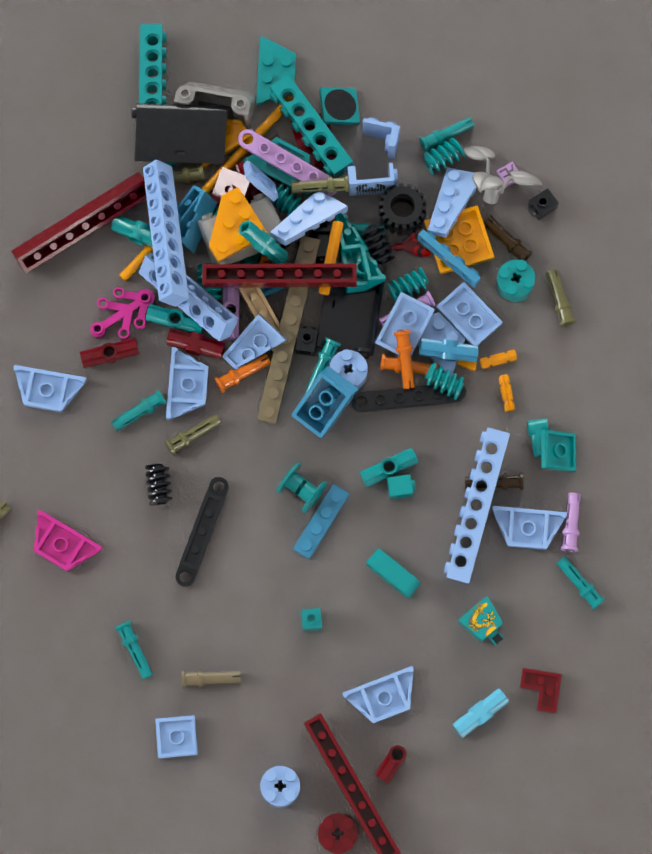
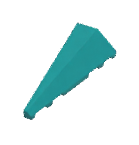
[333,213,386,293]

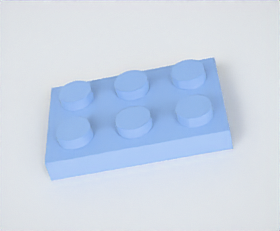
[436,282,503,346]
[375,292,435,355]

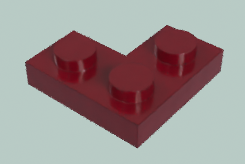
[520,668,562,714]

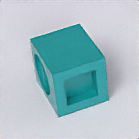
[387,474,416,500]
[301,608,322,632]

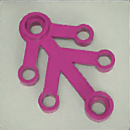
[90,287,155,340]

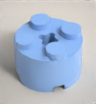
[329,349,368,389]
[260,766,300,808]

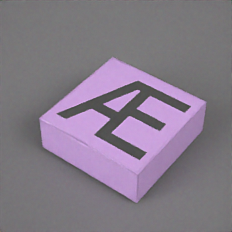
[496,162,518,187]

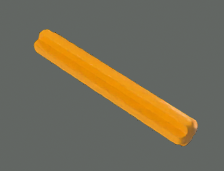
[318,221,344,295]

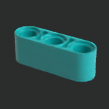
[366,548,421,599]

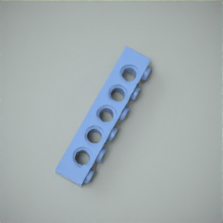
[139,253,239,341]

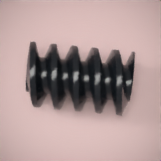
[361,222,395,264]
[145,464,173,506]

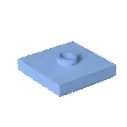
[243,160,278,202]
[155,715,198,759]

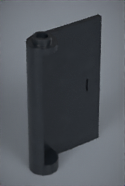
[131,103,227,164]
[316,260,387,359]

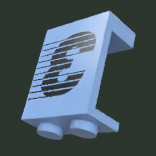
[347,163,398,196]

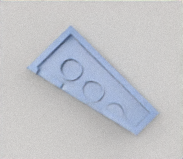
[428,167,477,238]
[270,191,348,246]

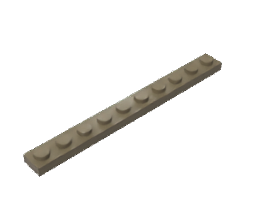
[257,236,320,424]

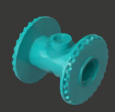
[276,462,327,513]

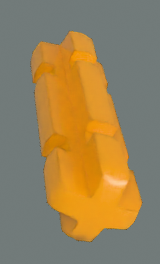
[480,349,517,369]
[499,374,515,412]

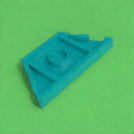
[256,36,296,106]
[243,137,310,197]

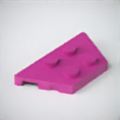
[34,509,103,572]

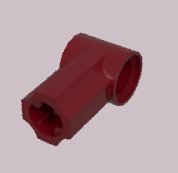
[374,745,407,784]

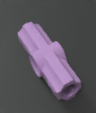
[223,288,240,341]

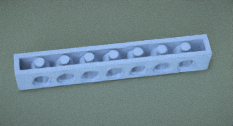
[143,160,189,307]
[443,427,510,584]

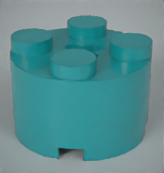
[496,260,535,302]

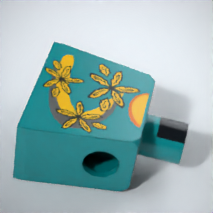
[458,596,504,646]

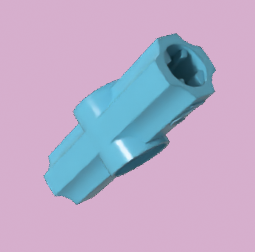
[452,688,509,738]

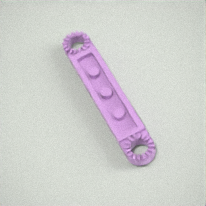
[238,129,337,197]

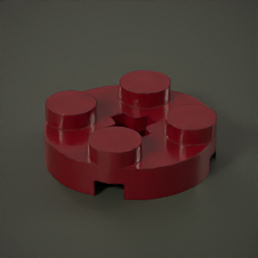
[318,813,358,854]

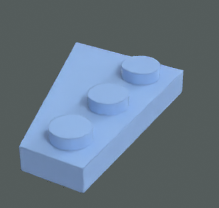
[222,314,287,369]

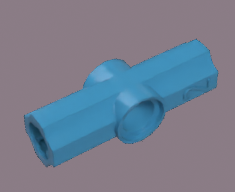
[419,338,478,362]

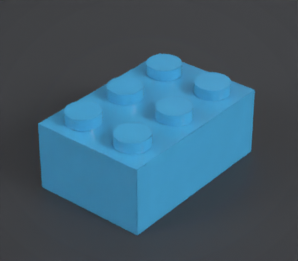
[291,366,359,439]

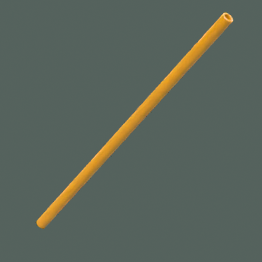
[119,96,293,282]

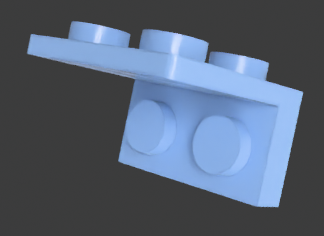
[362,117,400,159]

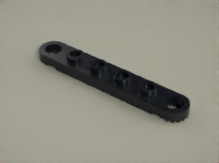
[352,385,466,412]
[175,477,229,587]

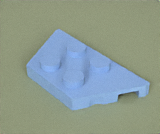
[417,312,465,376]
[166,347,209,420]
[13,365,87,413]
[492,506,567,550]
[342,666,414,724]

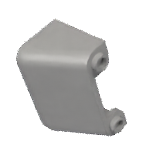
[174,82,255,130]
[197,193,281,264]

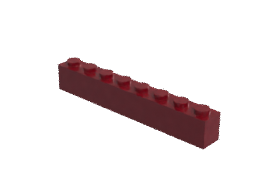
[11,172,147,273]
[202,263,357,288]
[304,713,401,854]

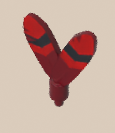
[389,230,430,258]

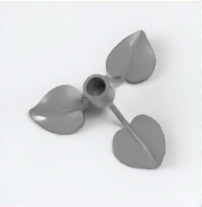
[464,146,542,204]

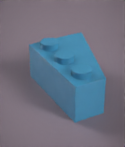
[177,185,217,254]

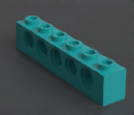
[139,24,167,104]
[269,74,353,178]

